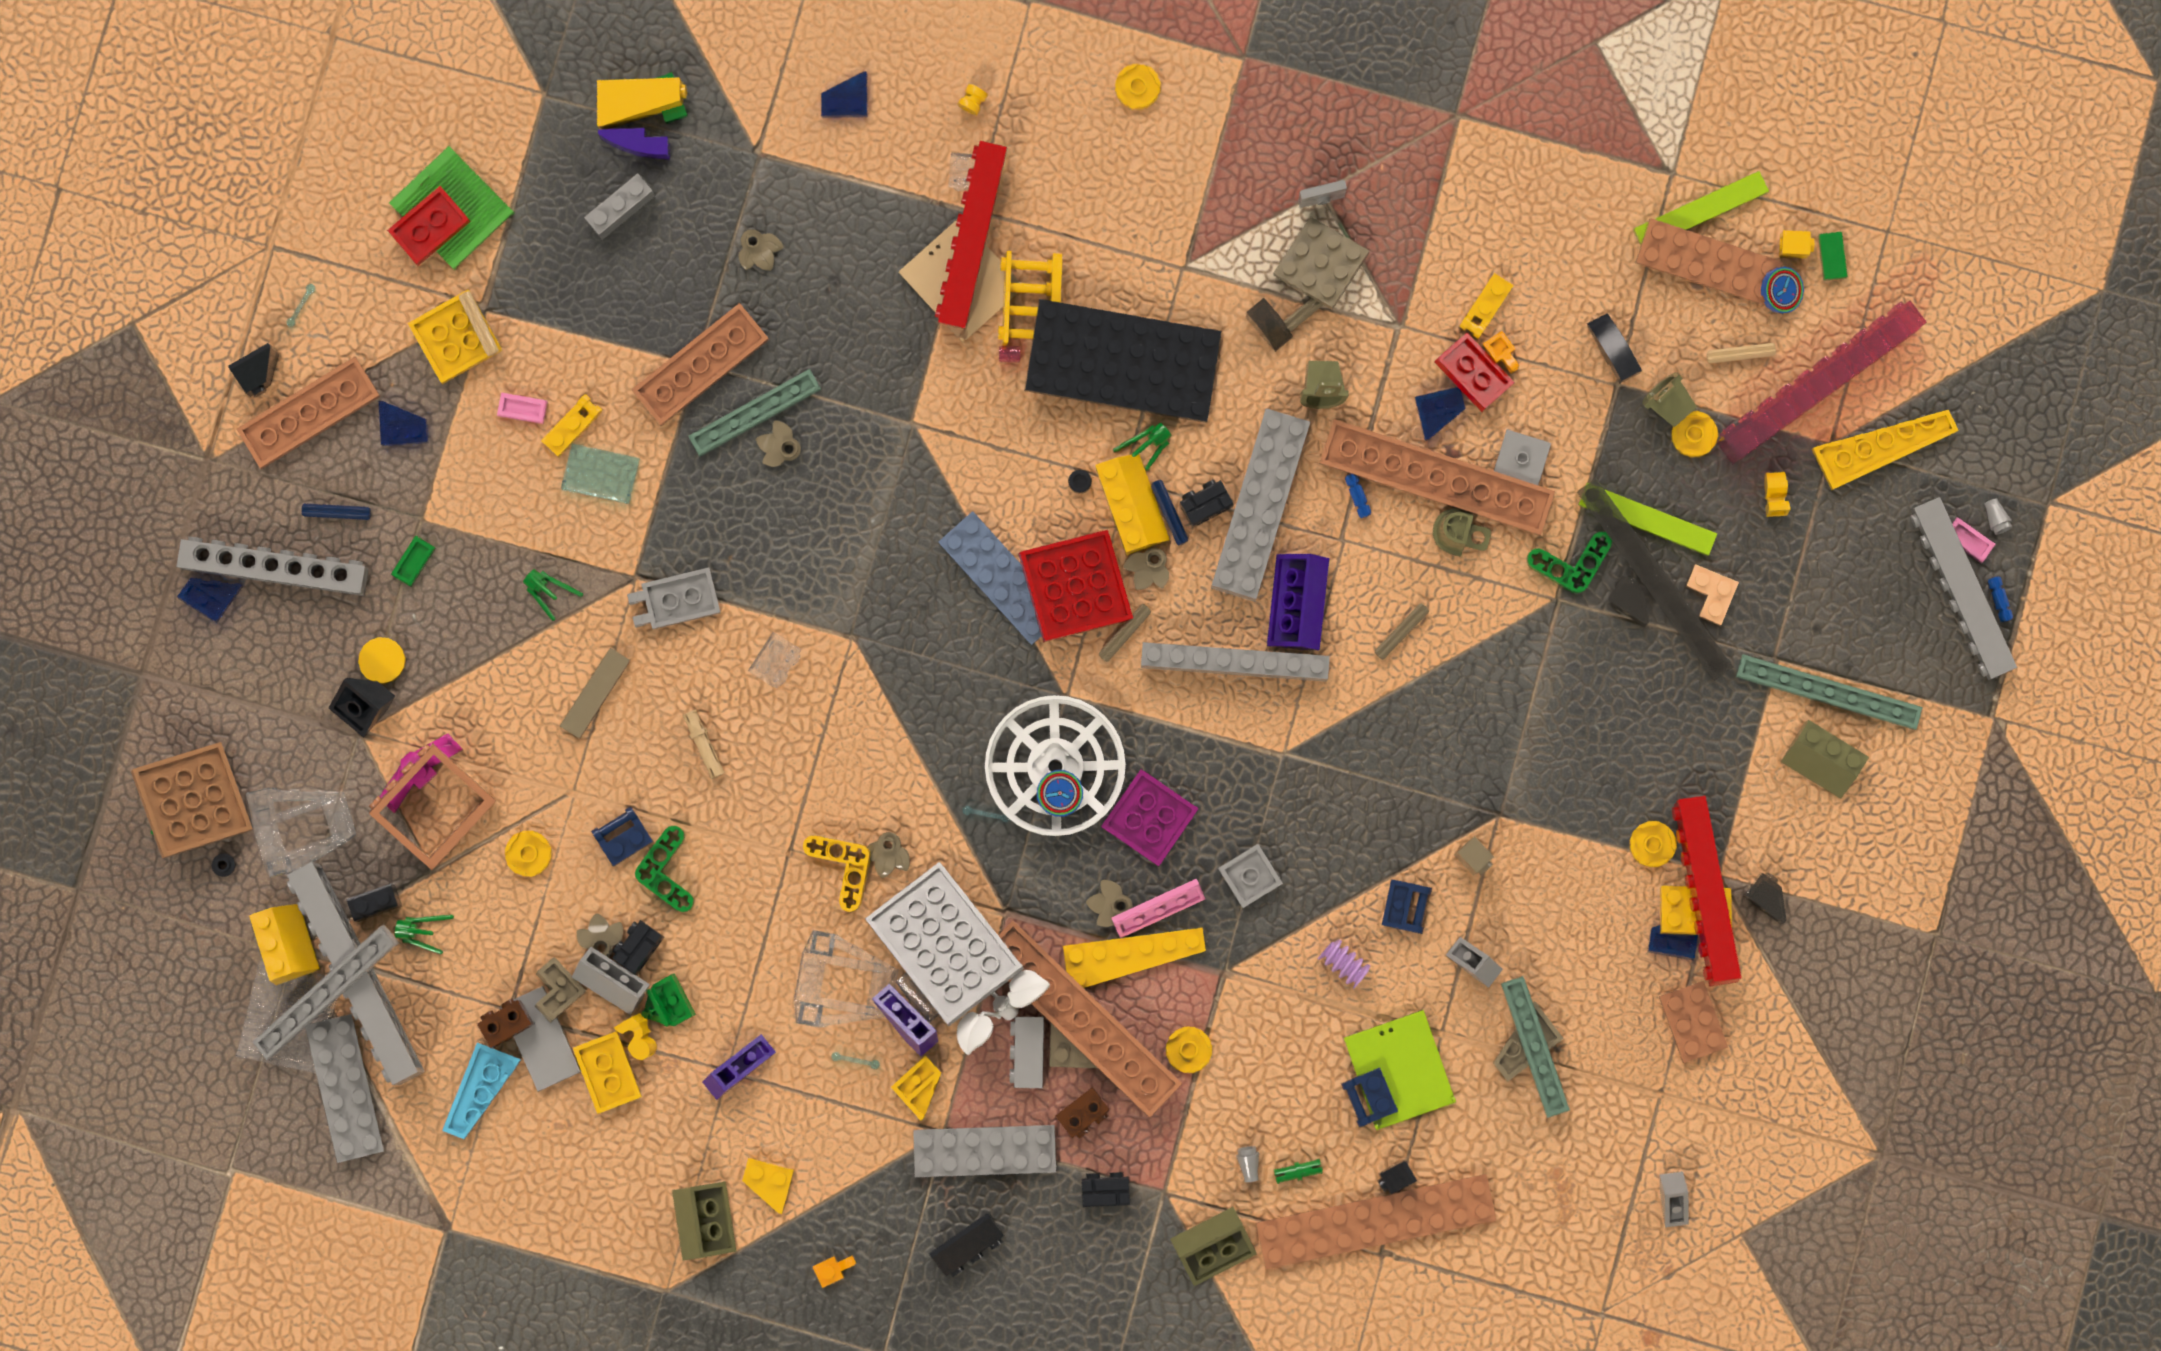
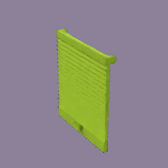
[1344,1010,1456,1131]

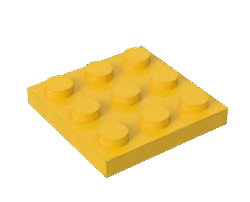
[408,290,503,384]

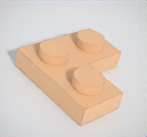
[1686,564,1739,626]

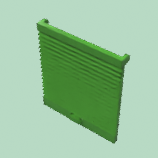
[389,146,515,271]

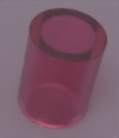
[999,346,1020,363]

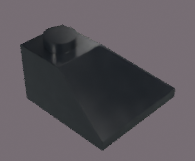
[228,343,279,397]
[328,678,395,738]

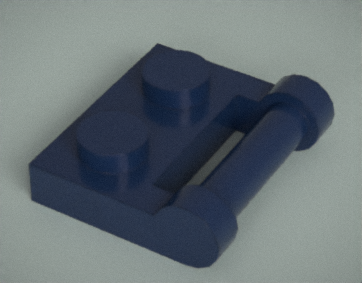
[591,806,653,867]
[1381,879,1432,934]
[1341,1067,1398,1127]

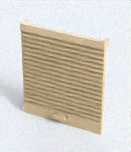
[898,220,1021,343]

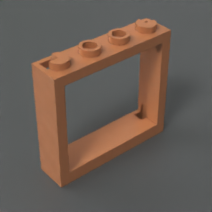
[369,743,496,870]

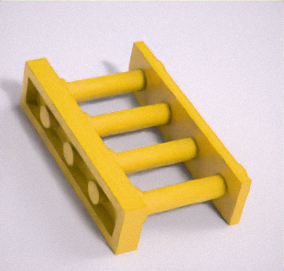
[998,251,1062,346]

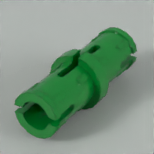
[1274,1159,1323,1184]

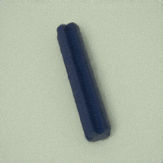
[1151,480,1188,546]
[301,503,371,520]

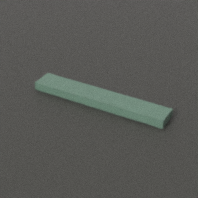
[688,369,821,457]
[1501,976,1570,1118]

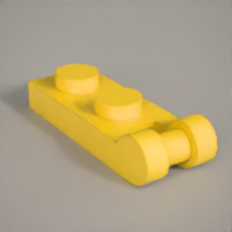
[1459,273,1514,339]
[541,394,603,457]

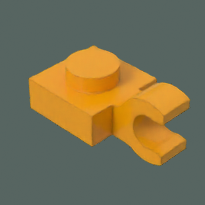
[1483,331,1519,374]
[813,1255,856,1288]

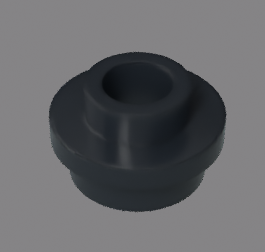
[212,853,236,877]

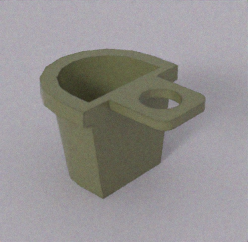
[1300,361,1349,409]
[1642,372,1697,427]
[1432,508,1491,557]

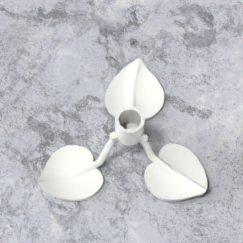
[957,970,1050,1055]

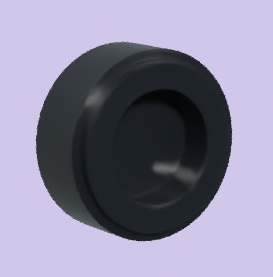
[1068,470,1092,494]

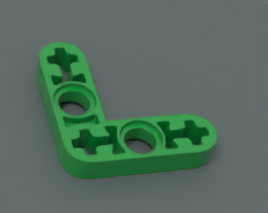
[1526,532,1612,594]
[635,826,694,912]

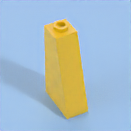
[597,78,687,129]

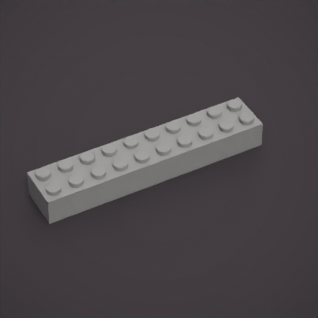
[287,862,425,1085]

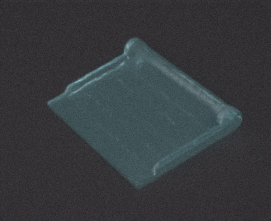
[561,444,640,504]

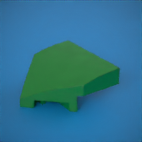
[641,973,696,1027]

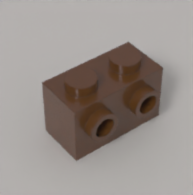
[477,998,535,1048]
[1055,1087,1110,1139]

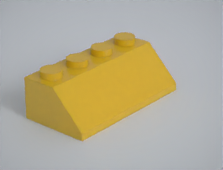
[1095,454,1170,556]

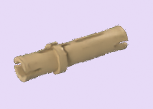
[682,709,725,779]

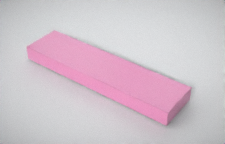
[1111,879,1205,938]

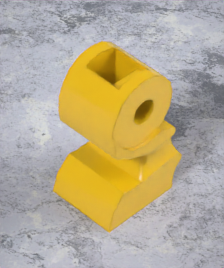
[1764,472,1790,517]
[613,1013,657,1060]

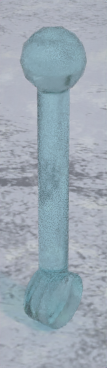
[286,284,316,327]
[962,806,1010,823]
[831,1052,880,1069]

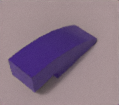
[598,128,670,159]

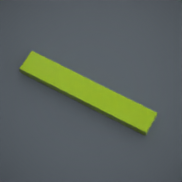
[1633,171,1769,245]
[1578,483,1717,556]

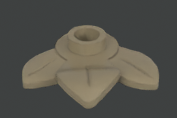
[739,229,783,271]
[756,421,801,467]
[1124,548,1169,590]
[864,832,910,878]
[1086,880,1133,927]
[577,913,623,958]

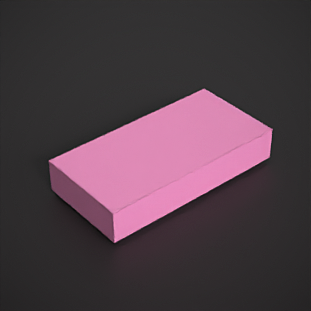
[497,393,548,424]
[1952,517,1995,563]

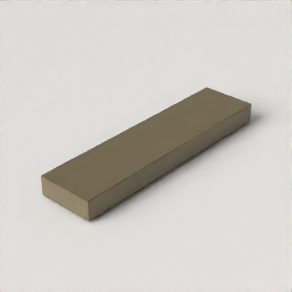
[560,648,630,739]

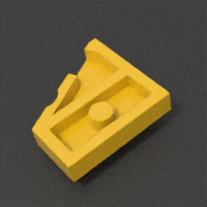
[891,1055,941,1121]
[742,1158,794,1214]

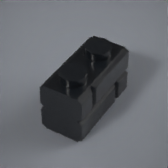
[1179,479,1234,529]
[346,884,402,922]
[612,920,665,975]
[1082,1172,1130,1207]

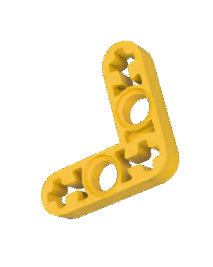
[803,836,871,912]

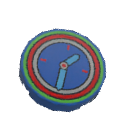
[1761,267,1804,313]
[1037,770,1083,817]

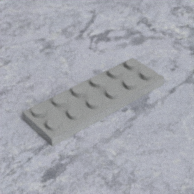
[305,1014,384,1163]
[913,1125,1056,1177]

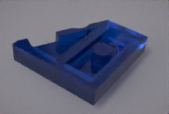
[821,71,868,118]

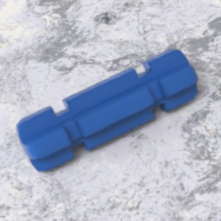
[1345,474,1371,518]
[1988,576,2013,622]

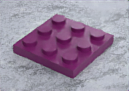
[1101,769,1199,867]

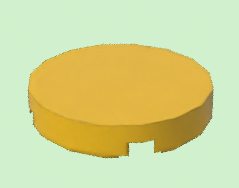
[1115,63,1161,110]
[1671,411,1718,458]
[358,637,406,684]
[1629,821,1677,868]
[505,830,552,877]
[1166,1027,1212,1073]

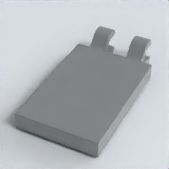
[627,568,720,630]

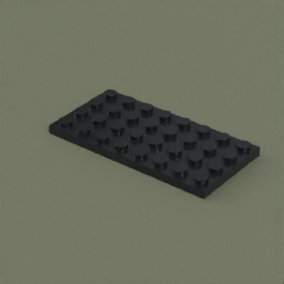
[1024,299,1222,423]

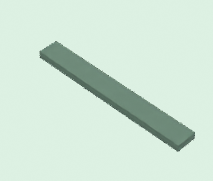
[1735,654,1923,730]

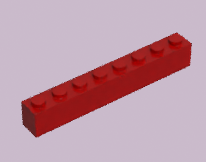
[935,141,1007,330]
[1672,796,1742,987]

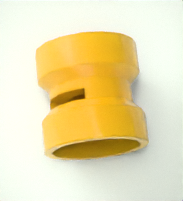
[957,84,988,115]

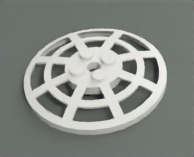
[985,696,1125,836]

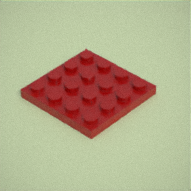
[1018,530,1133,642]

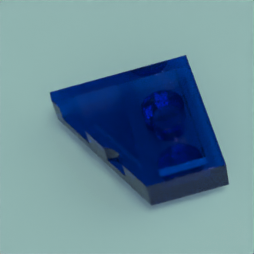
[1414,387,1465,441]
[378,401,429,446]
[177,578,243,624]
[1647,925,1698,960]

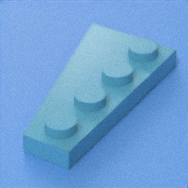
[442,1043,522,1139]

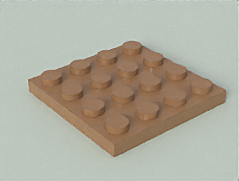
[131,742,253,859]

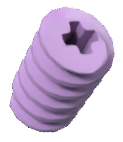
[1317,939,1370,989]

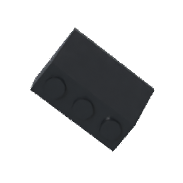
[929,1212,1005,1277]

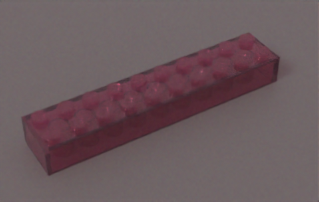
[1717,300,1927,465]

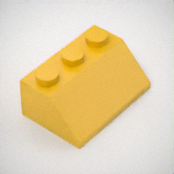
[249,904,320,985]

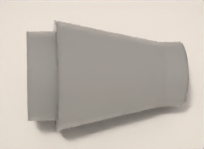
[1984,498,2012,535]
[1236,1146,1259,1182]

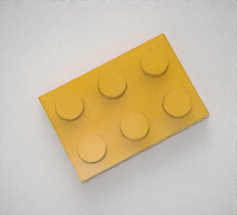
[1660,886,1732,935]
[573,1031,642,1114]

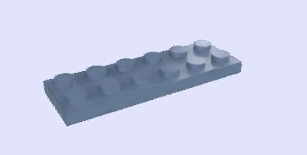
[938,511,1042,646]

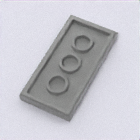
[500,986,581,1091]

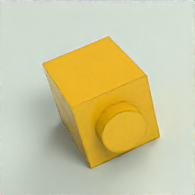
[1779,230,1815,259]

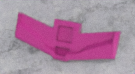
[379,733,463,813]

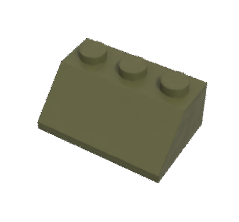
[1781,720,1869,799]
[672,1181,737,1260]
[1170,1207,1257,1286]

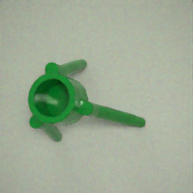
[1113,423,1172,470]
[523,569,583,621]
[395,915,454,955]

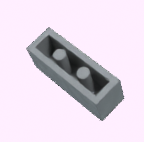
[584,173,655,240]
[572,947,650,1015]
[1010,1017,1044,1088]

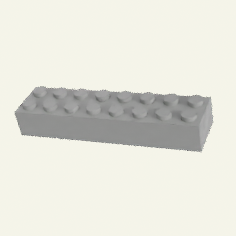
[1211,408,1310,602]

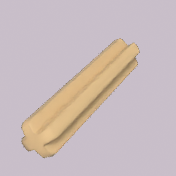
[459,291,498,356]
[1707,343,1776,364]

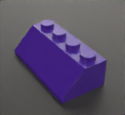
[1267,554,1329,650]

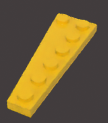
[1812,410,1959,490]
[1063,928,1206,988]

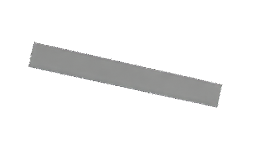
[253,925,399,1060]

